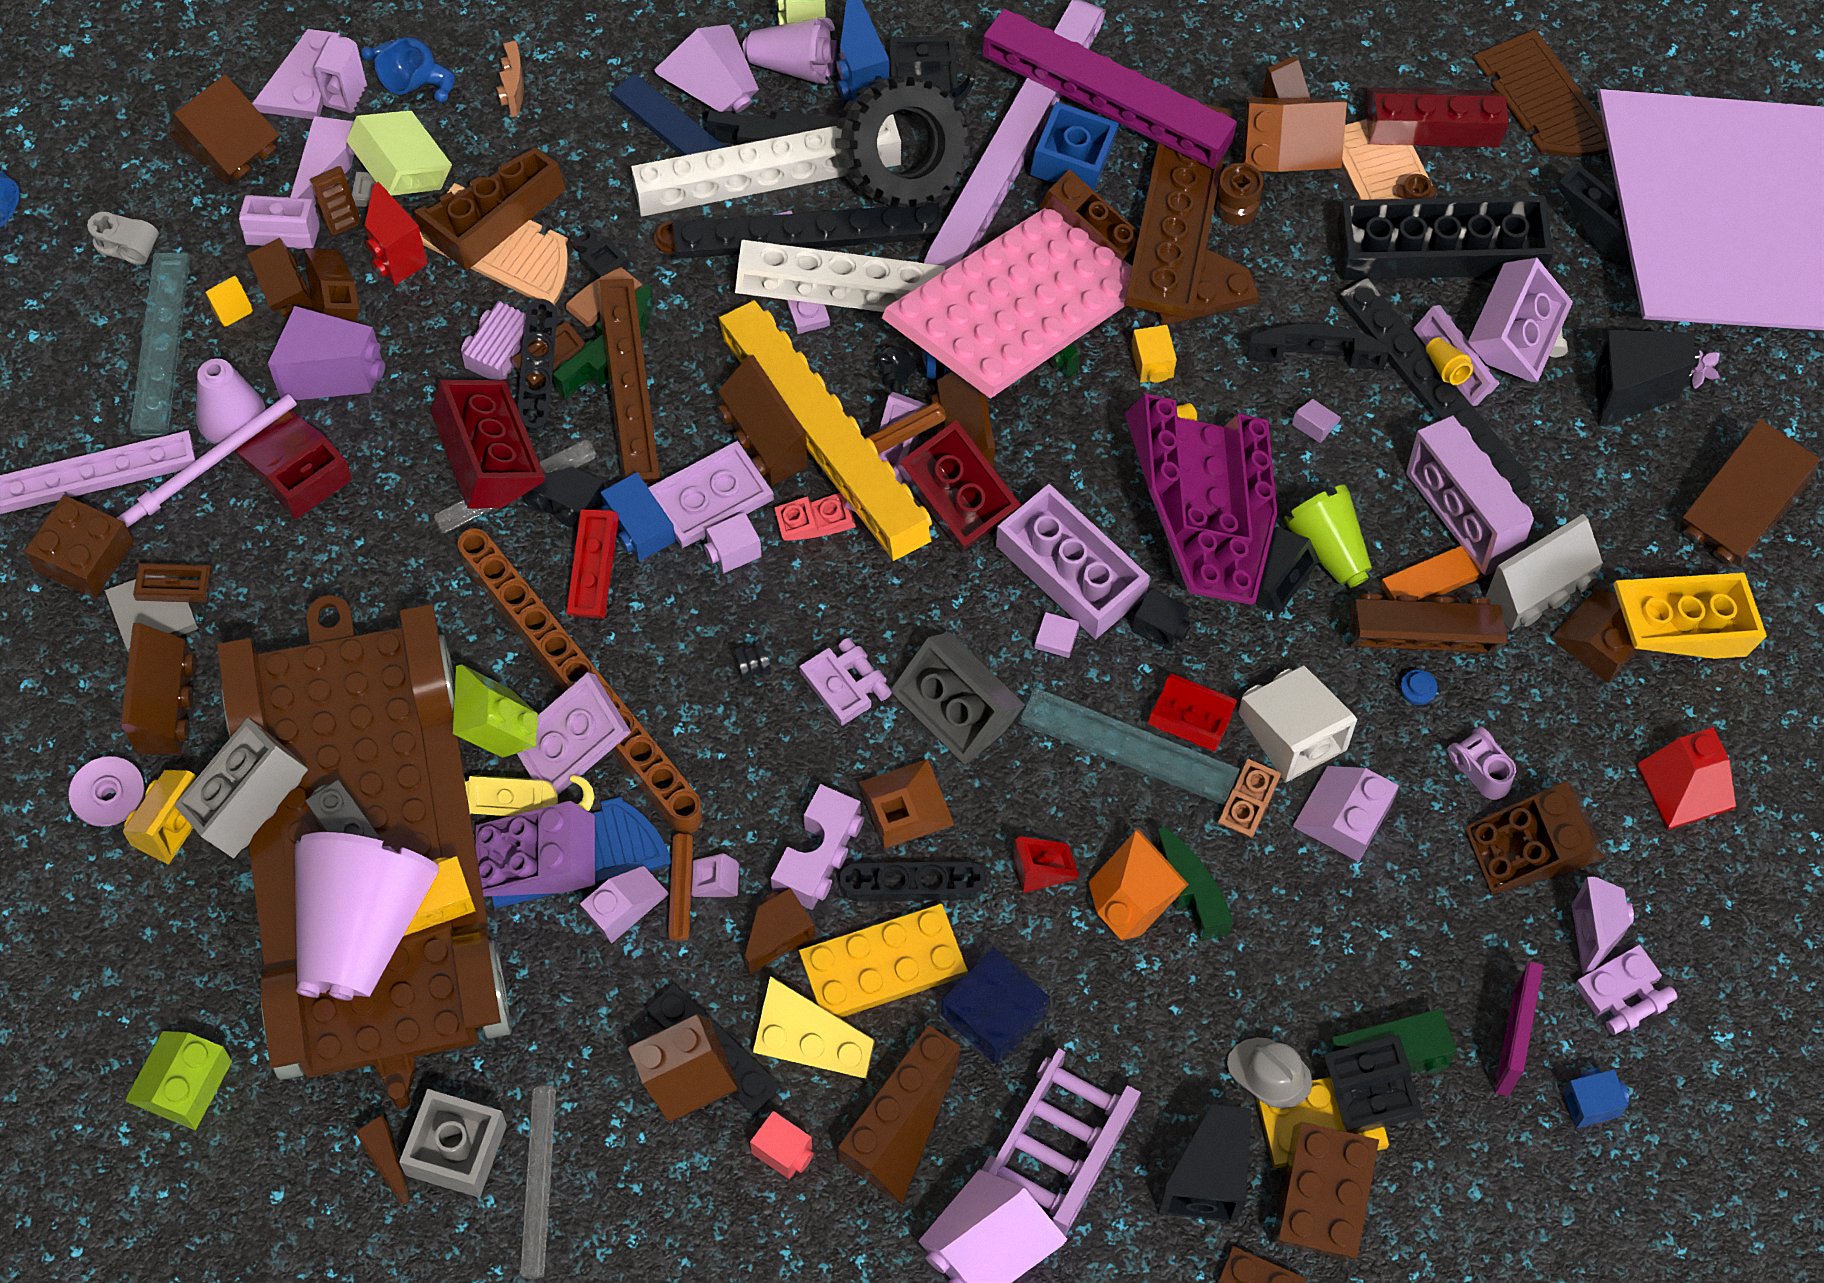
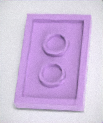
[648,441,774,548]
[517,673,631,795]

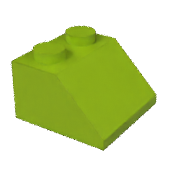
[453,664,538,758]
[125,1031,232,1131]

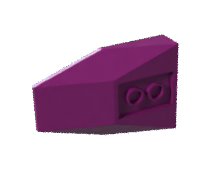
[1125,393,1277,605]

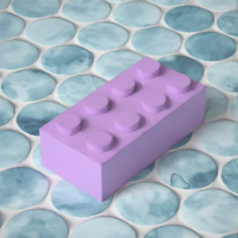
[1406,416,1534,576]
[996,484,1150,640]

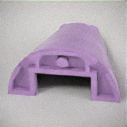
[295,832,440,1000]

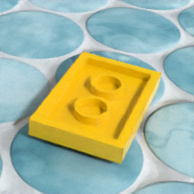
[1256,1078,1389,1169]

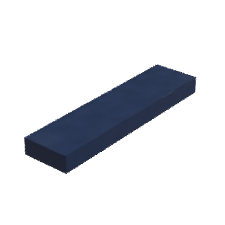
[611,73,726,156]

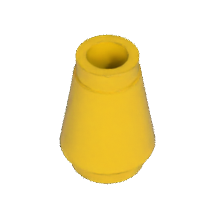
[1426,337,1473,385]

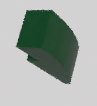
[1155,827,1233,941]

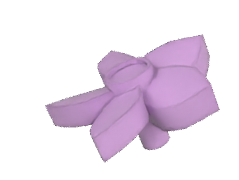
[1691,350,1720,389]

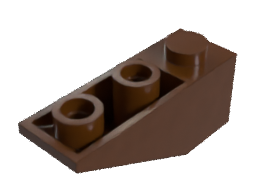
[1039,169,1139,260]
[304,248,359,322]

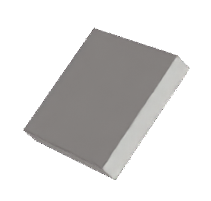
[105,575,199,653]

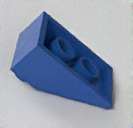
[837,0,889,101]

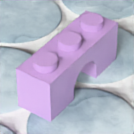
[771,784,864,910]

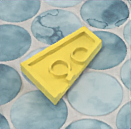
[753,977,875,1078]

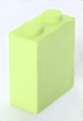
[346,111,452,196]

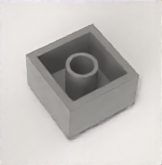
[399,1089,507,1198]

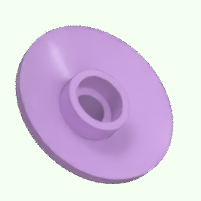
[69,756,145,827]

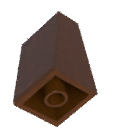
[1680,419,1820,567]

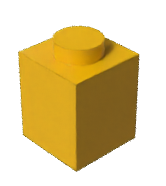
[1131,325,1177,383]

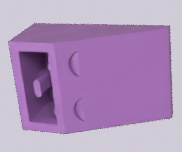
[476,801,595,896]

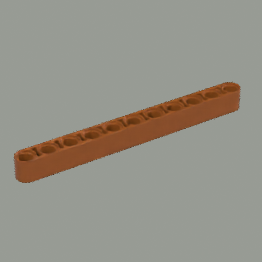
[458,528,703,834]

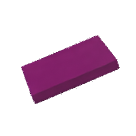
[1494,961,1543,1097]

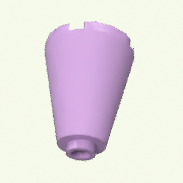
[743,17,837,84]
[196,359,265,445]

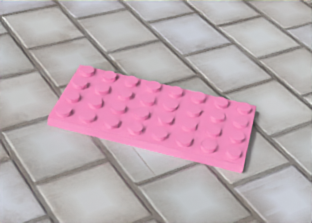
[882,208,1132,399]

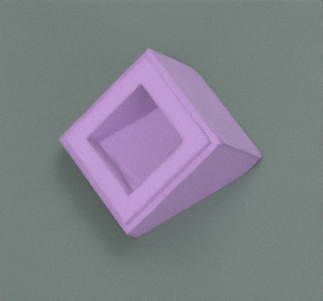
[1292,399,1341,443]
[691,853,739,897]

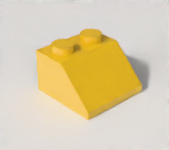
[123,770,196,865]

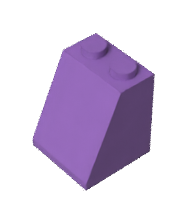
[268,306,385,400]

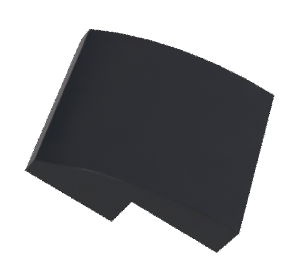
[1323,1035,1423,1134]

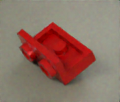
[1148,673,1237,752]

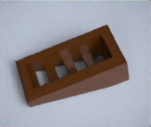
[309,166,361,236]
[356,1115,410,1205]

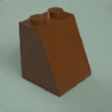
[169,74,280,185]

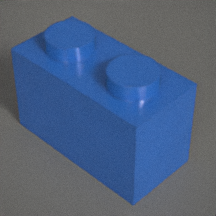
[599,472,676,561]

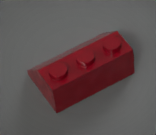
[898,420,1021,553]

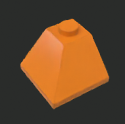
[1089,830,1189,941]

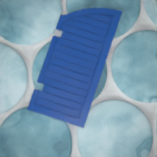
[492,796,672,909]

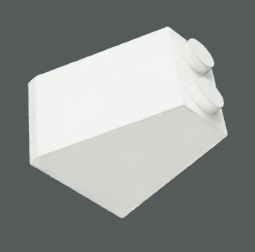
[1238,666,1357,783]

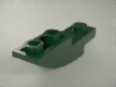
[553,284,654,400]

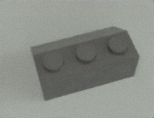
[891,632,1025,764]

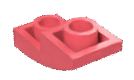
[774,493,856,541]

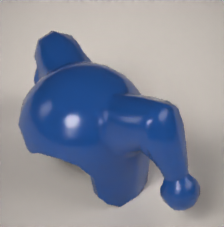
[361,36,455,103]

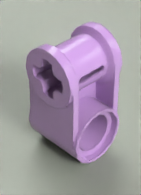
[1448,726,1516,800]

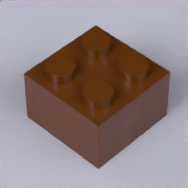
[24,495,134,599]

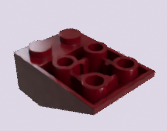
[234,409,352,520]

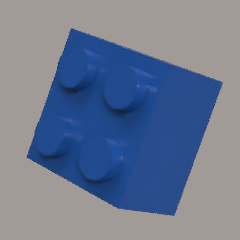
[1030,102,1119,191]

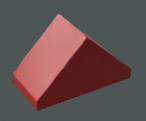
[1013,836,1079,893]

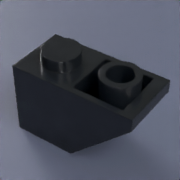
[523,466,605,527]

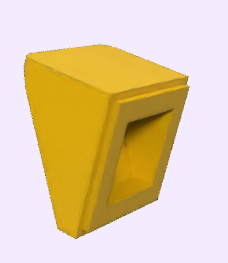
[205,276,253,327]

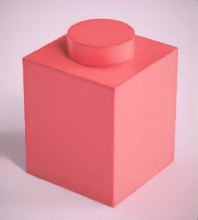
[750,1111,814,1180]

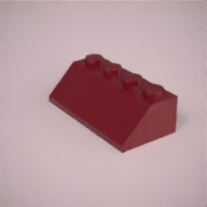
[1364,87,1509,147]
[431,380,545,509]

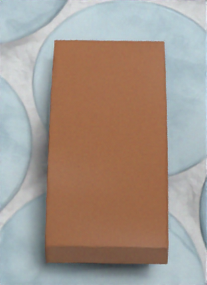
[496,40,524,118]
[566,267,643,327]
[1218,759,1282,838]

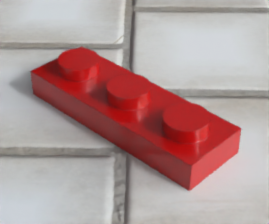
[566,509,619,619]

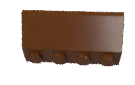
[1349,594,1507,653]

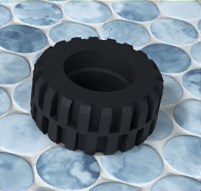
[835,76,970,208]

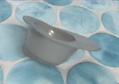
[1227,1037,1312,1109]

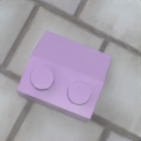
[1293,766,1399,862]

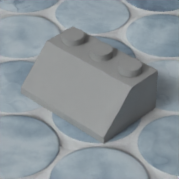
[1485,514,1603,631]
[174,717,308,858]

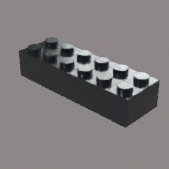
[1337,195,1554,280]

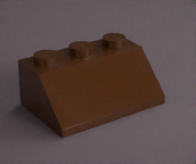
[716,354,808,487]
[931,371,995,468]
[121,623,197,754]

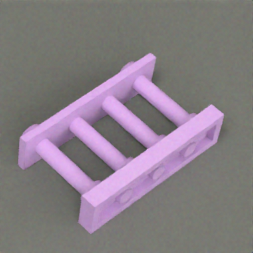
[982,1048,1141,1236]

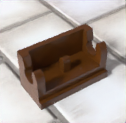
[247,238,313,317]

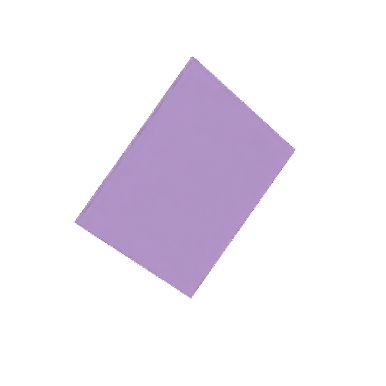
[1597,89,1824,330]

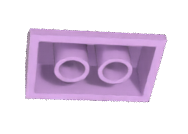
[1468,258,1573,382]

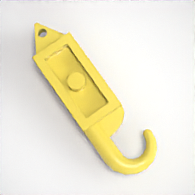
[465,775,594,816]

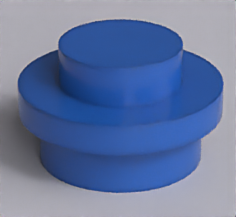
[1400,670,1438,705]

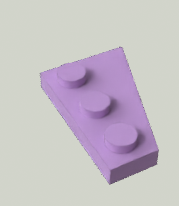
[252,29,341,119]

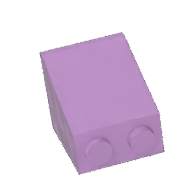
[918,1169,1067,1283]

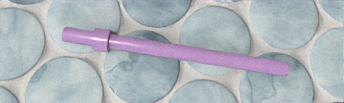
[117,393,297,528]

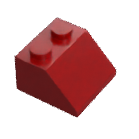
[365,182,428,285]

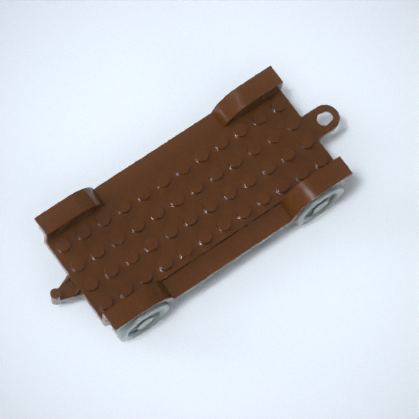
[217,595,512,1109]

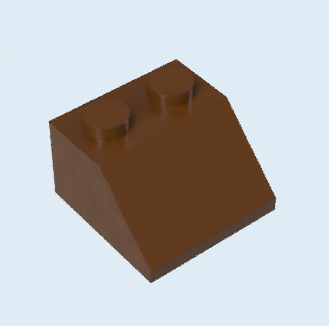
[1551,589,1639,683]
[628,1014,740,1122]

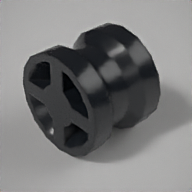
[732,640,771,683]

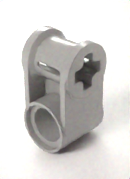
[87,212,159,265]

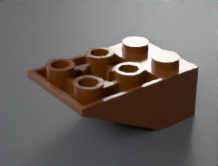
[1465,781,1606,894]

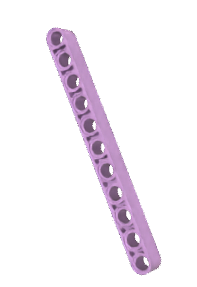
[924,0,1105,270]

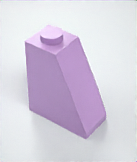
[654,24,759,113]

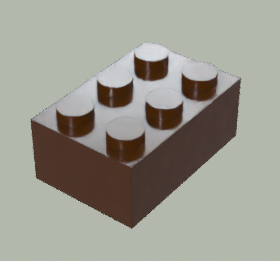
[1271,1122,1379,1261]

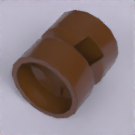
[1215,163,1263,226]

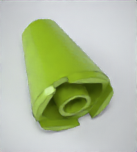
[1284,485,1372,588]

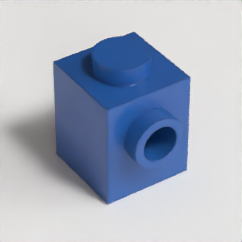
[1563,1068,1629,1129]

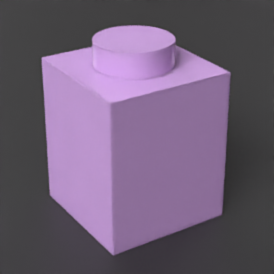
[704,512,762,574]

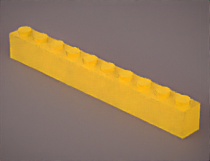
[719,300,932,561]

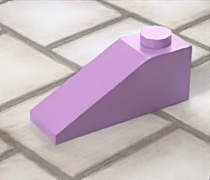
[290,116,356,205]

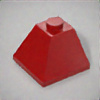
[1636,727,1736,830]

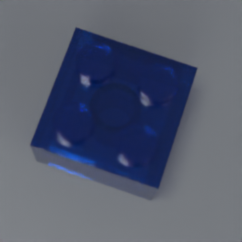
[941,947,1051,1066]

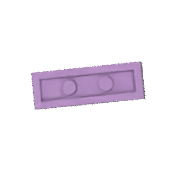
[1414,305,1500,406]

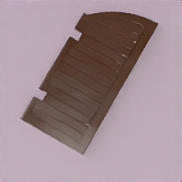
[1473,29,1609,157]

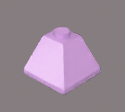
[1572,877,1634,976]

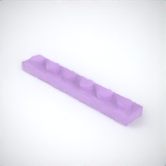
[0,430,196,514]

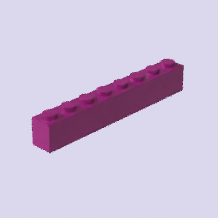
[983,8,1237,169]

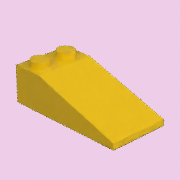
[1613,573,1767,659]

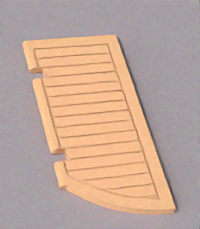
[1342,119,1433,200]
[419,183,568,306]

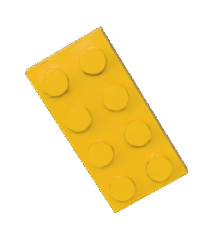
[799,904,968,1018]

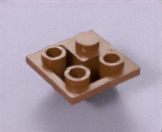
[859,759,954,849]

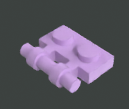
[799,638,892,726]
[1575,944,1677,1035]

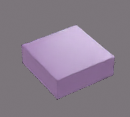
[1035,612,1080,658]

